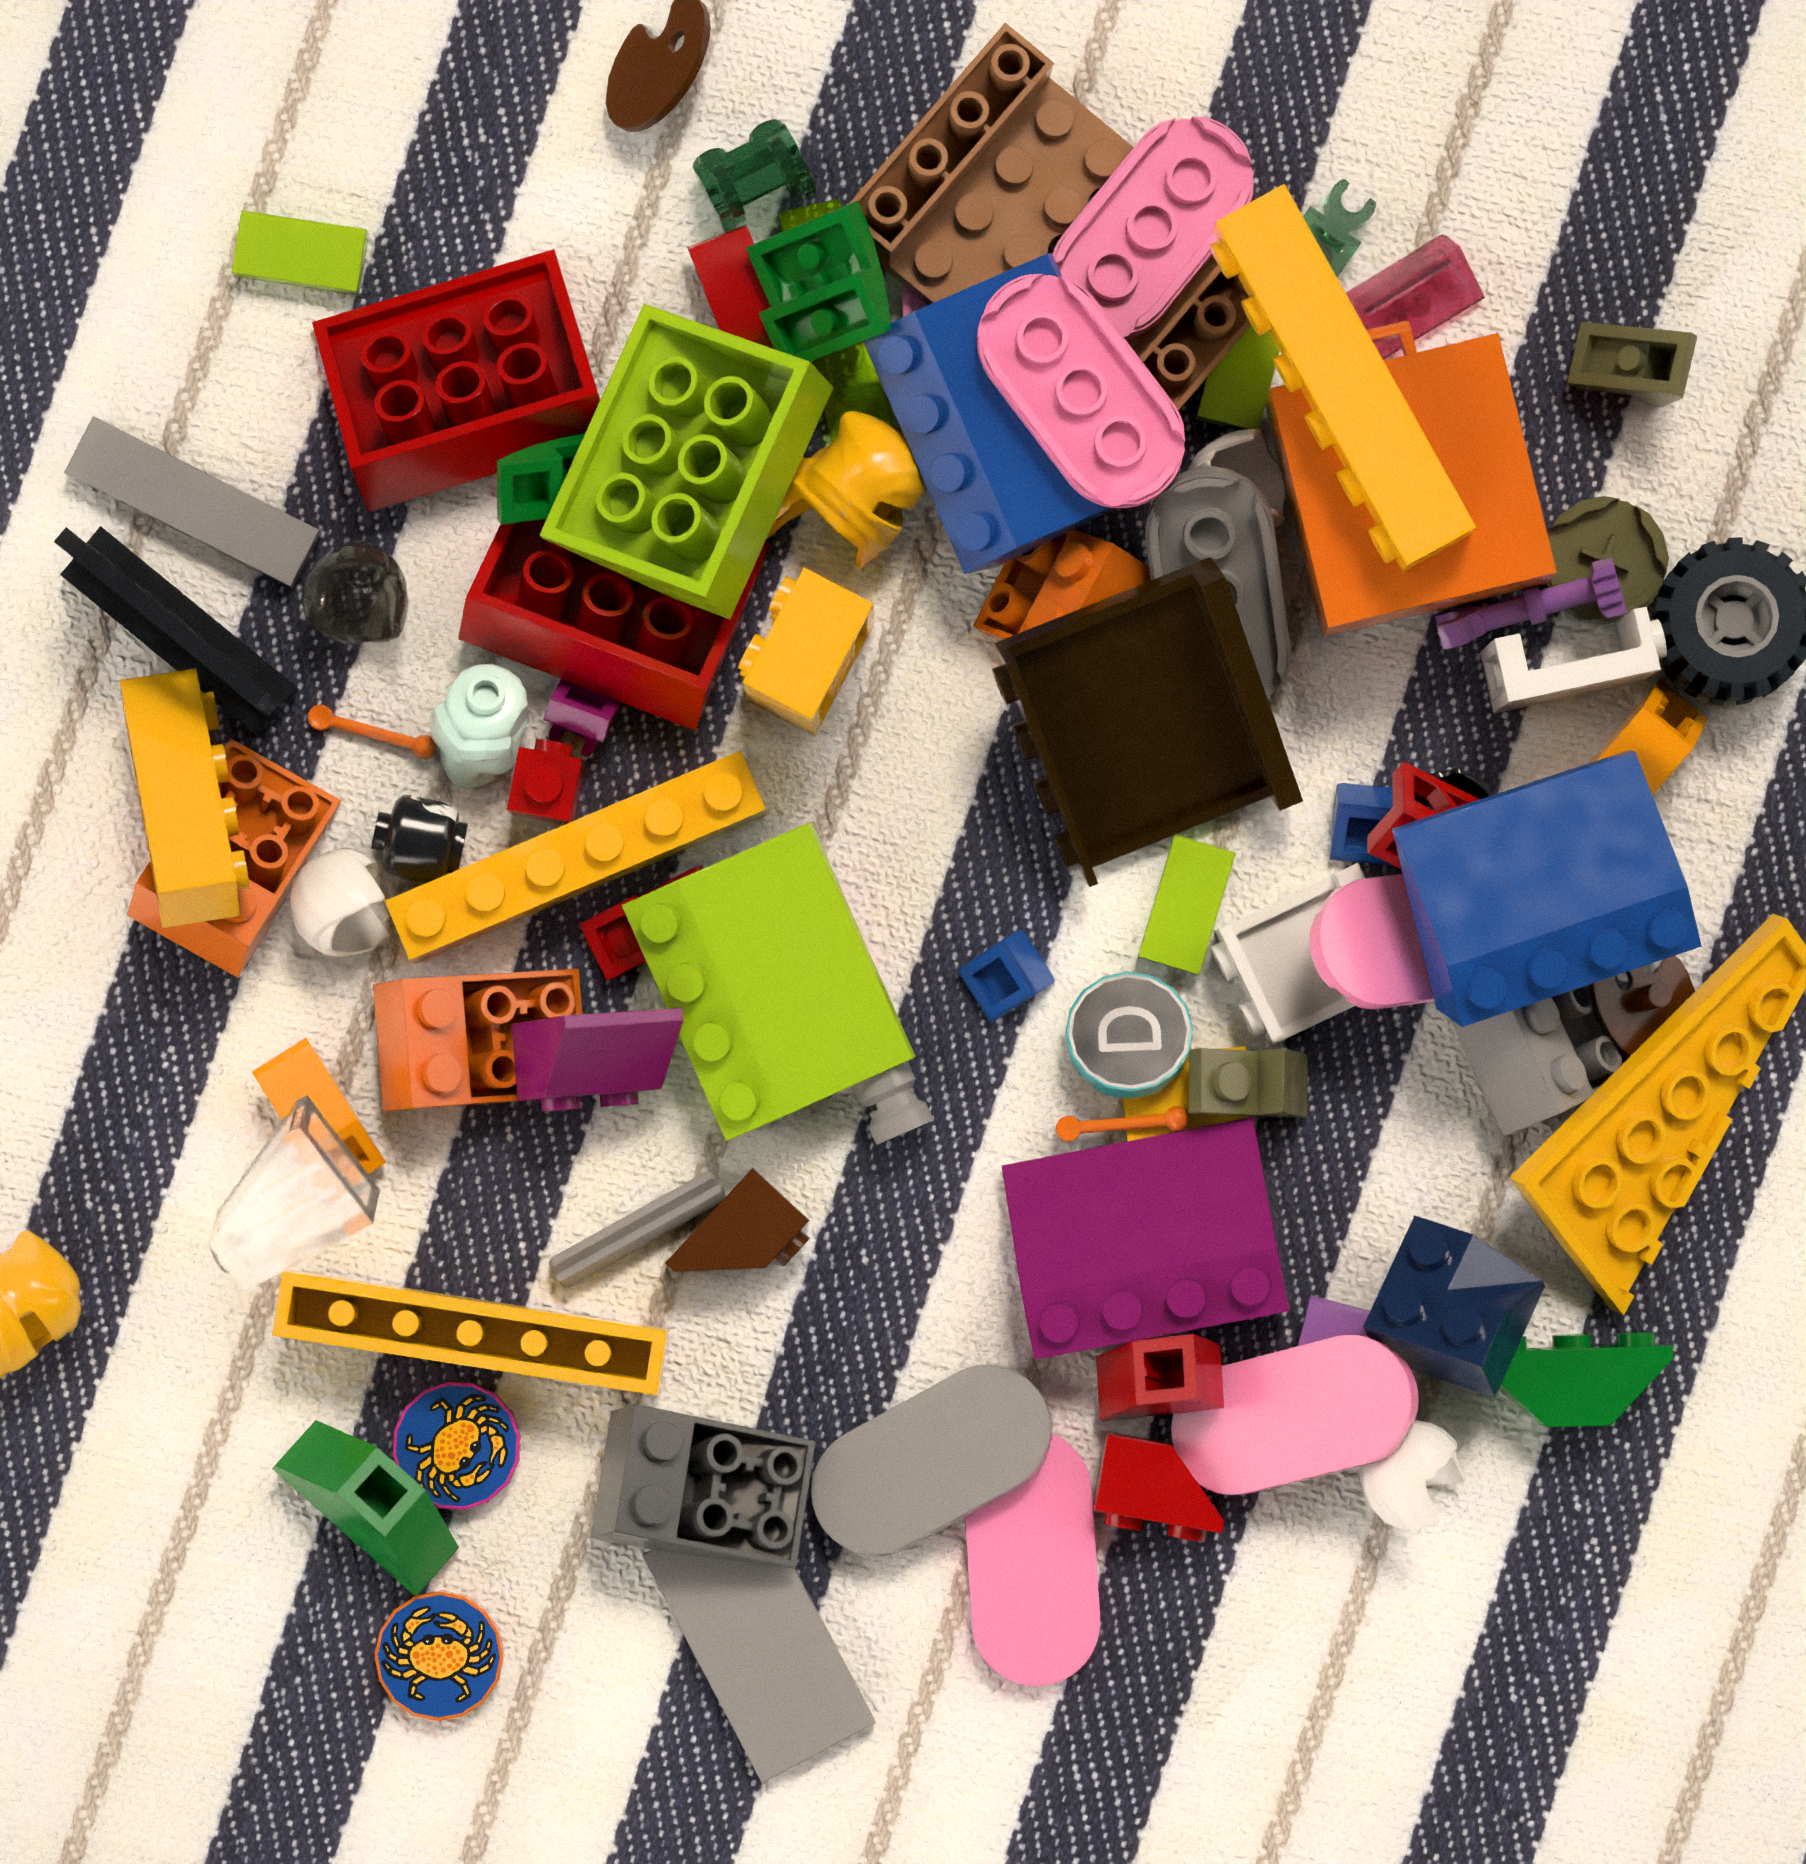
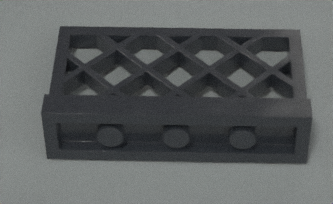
[54,526,299,737]

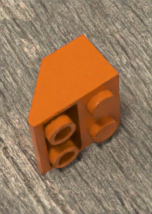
[973,529,1151,641]

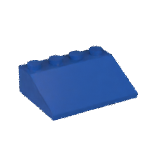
[863,253,1116,574]
[1392,750,1702,1027]

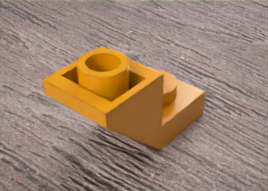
[252,1038,386,1197]

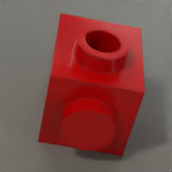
[507,739,586,825]

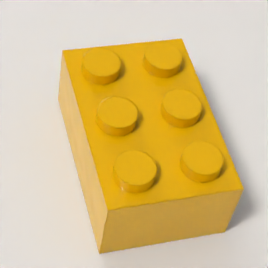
[738,567,874,736]

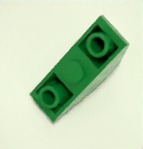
[1500,1332,1673,1427]
[272,1420,459,1596]

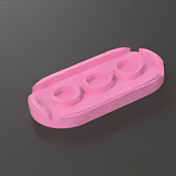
[1053,116,1254,340]
[977,274,1185,508]
[1310,874,1434,1009]
[1171,1335,1419,1495]
[965,1434,1100,1686]

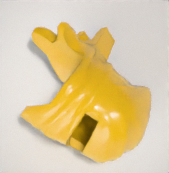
[766,410,927,570]
[0,1230,81,1378]

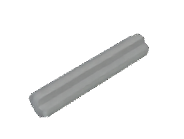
[549,1171,726,1288]

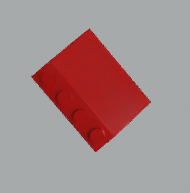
[312,249,600,512]
[458,519,770,731]

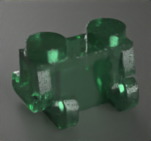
[692,119,817,233]

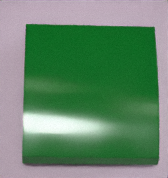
[746,200,891,362]

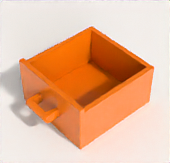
[1265,320,1557,638]

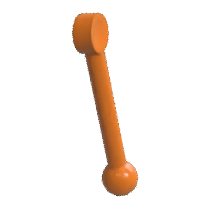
[308,705,437,759]
[1056,1106,1190,1141]

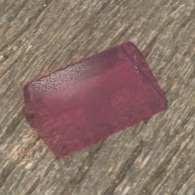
[1346,235,1485,360]

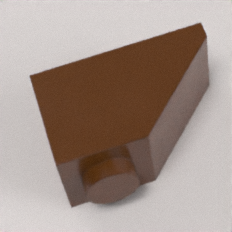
[665,1168,810,1272]

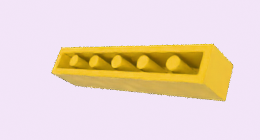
[1209,184,1476,572]
[385,750,768,963]
[272,1270,670,1395]

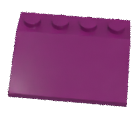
[1002,1117,1290,1360]

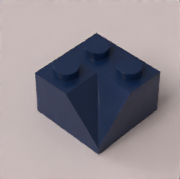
[1363,1215,1545,1398]

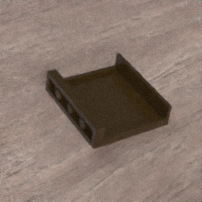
[992,557,1303,887]

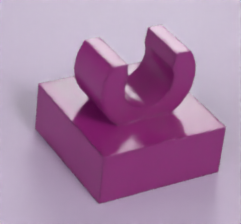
[543,679,622,757]

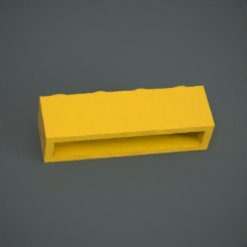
[120,668,250,928]

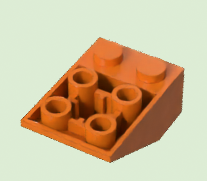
[127,738,341,978]
[373,969,583,1112]

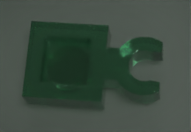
[1303,179,1376,277]

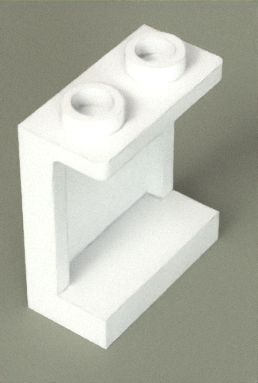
[1480,607,1667,713]
[1211,863,1366,1046]

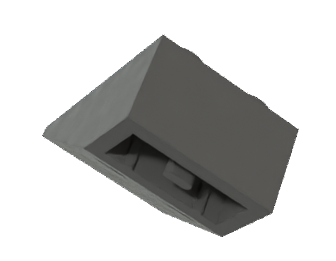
[590,1404,816,1569]

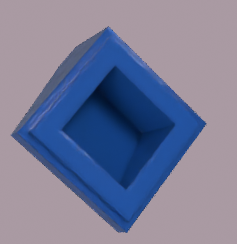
[1330,783,1393,866]
[957,930,1055,1023]

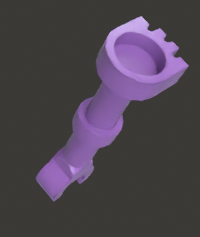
[1434,557,1627,650]

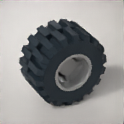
[1650,537,1806,705]

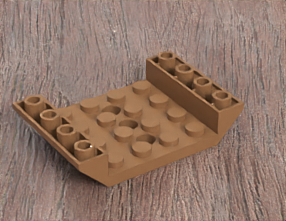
[849,23,1251,411]

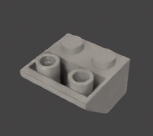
[1450,985,1623,1137]

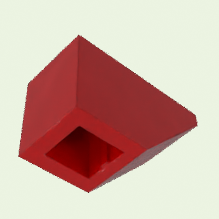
[1096,1334,1224,1421]
[1093,1431,1224,1542]

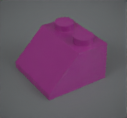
[511,1008,683,1112]

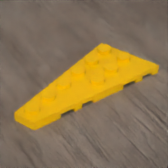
[1509,914,1806,1316]

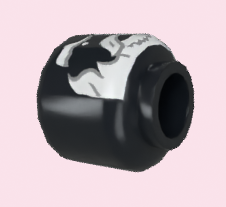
[371,795,468,883]

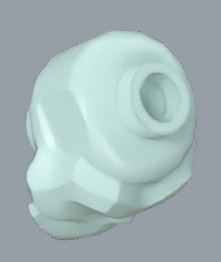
[429,664,529,788]

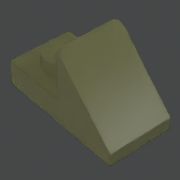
[1567,322,1697,408]
[1189,1048,1308,1119]

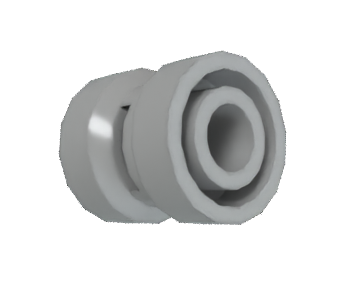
[851,1061,934,1145]

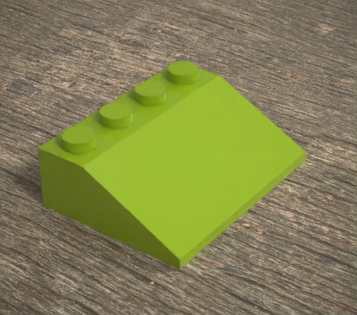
[540,304,834,619]
[622,822,916,1141]

